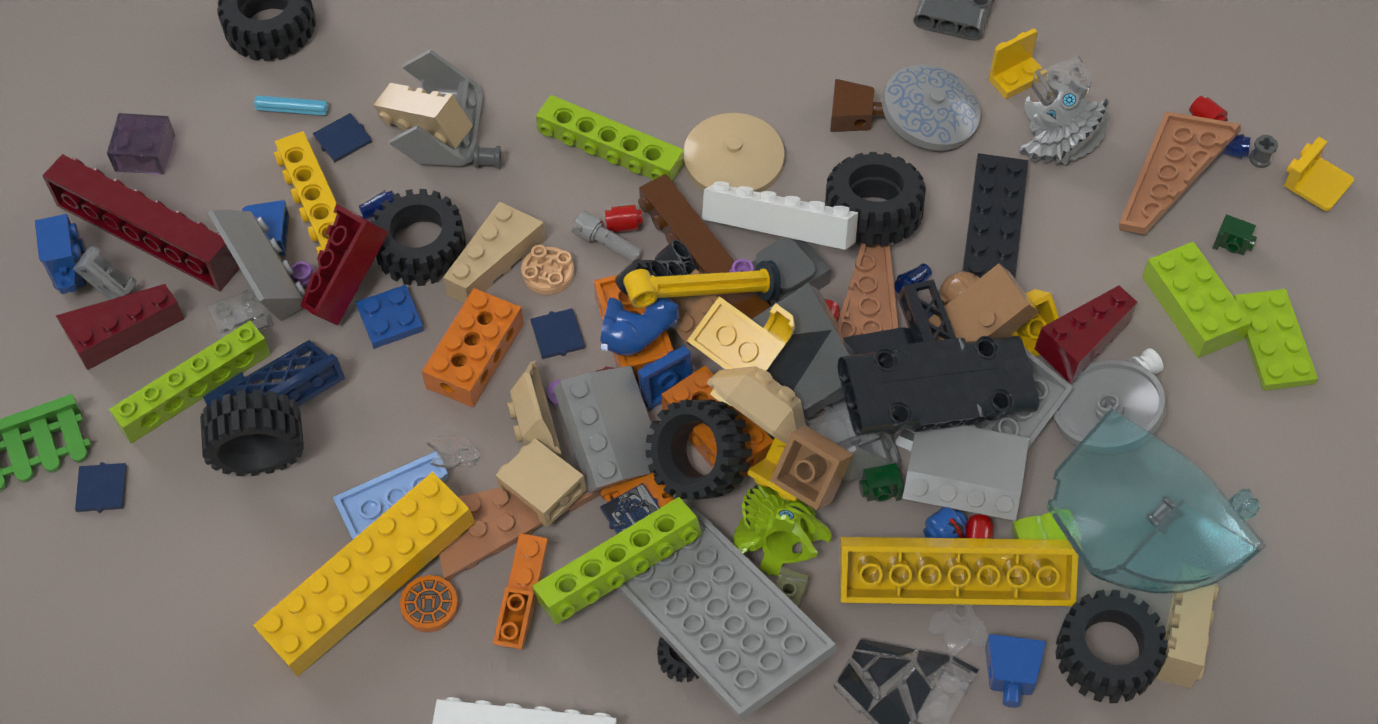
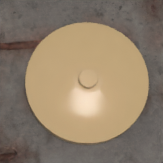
[684,113,784,193]

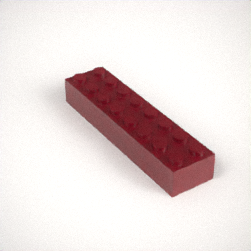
[42,154,239,292]

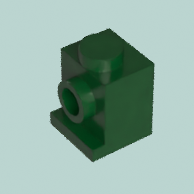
[1212,214,1257,255]
[859,463,904,502]

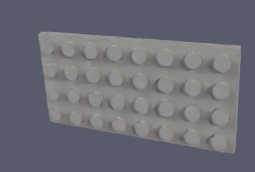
[617,508,837,721]

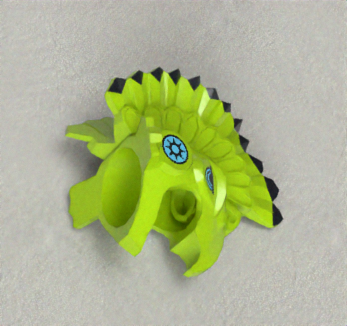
[733,485,831,577]

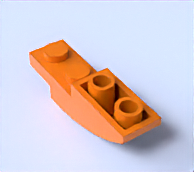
[493,533,549,650]

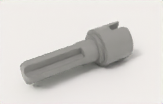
[572,210,642,262]

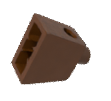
[830,79,886,132]

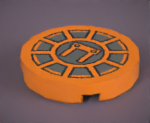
[399,575,459,632]

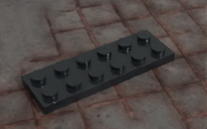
[962,153,1028,278]

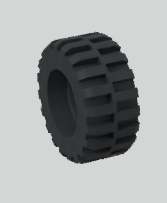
[217,0,316,61]
[825,152,926,247]

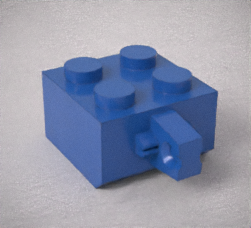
[35,214,86,294]

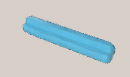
[254,95,328,116]

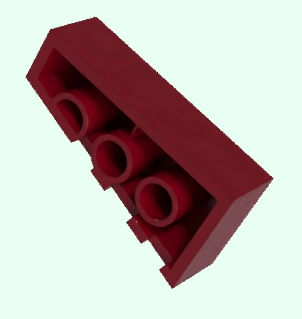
[1034,285,1138,384]

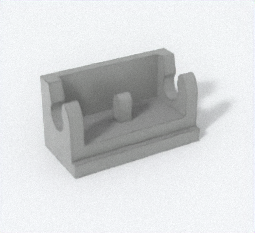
[73,246,137,300]

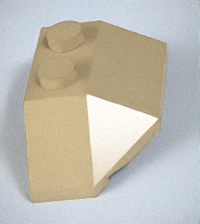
[507,361,562,458]
[707,366,806,444]

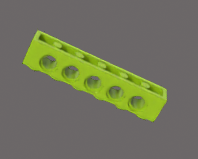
[536,95,684,183]
[109,321,271,444]
[532,497,702,625]

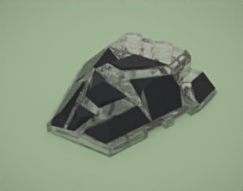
[834,637,980,724]

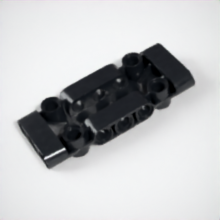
[837,336,1039,436]

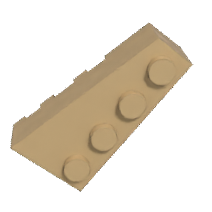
[443,202,546,303]
[1156,564,1219,689]

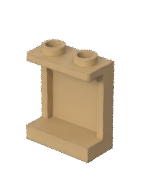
[495,438,587,528]

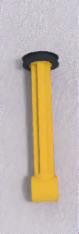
[623,260,781,308]

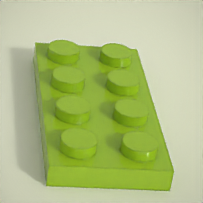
[1234,289,1318,391]

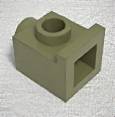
[775,567,809,609]

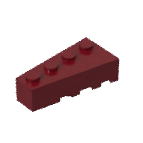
[301,203,389,326]
[56,284,184,370]

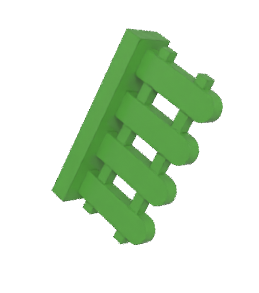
[0,394,92,492]

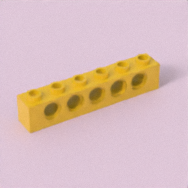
[273,131,337,254]

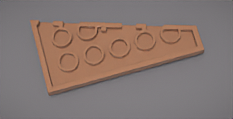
[1119,111,1241,235]
[837,243,898,368]
[439,469,600,581]

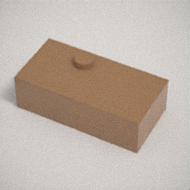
[927,264,1039,355]

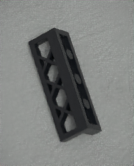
[897,279,956,343]

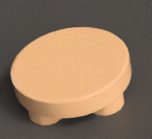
[521,245,574,295]

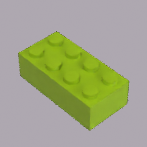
[1142,241,1251,358]

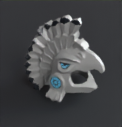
[1019,79,1110,165]

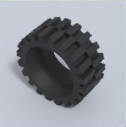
[371,189,466,286]
[200,390,304,477]
[645,399,752,500]
[1055,590,1168,703]

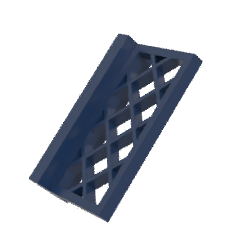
[216,340,345,435]

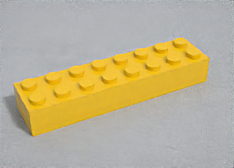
[253,471,475,677]
[839,537,1079,606]

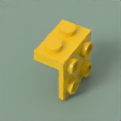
[1284,137,1354,211]

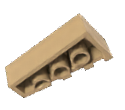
[373,83,473,149]

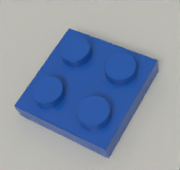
[355,284,424,349]
[638,345,693,411]

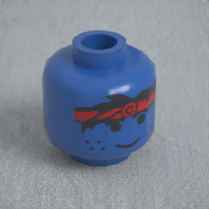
[923,507,967,538]

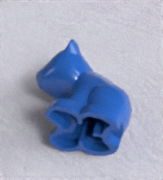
[600,297,679,356]

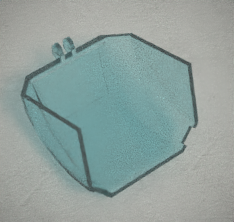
[1047,408,1266,593]

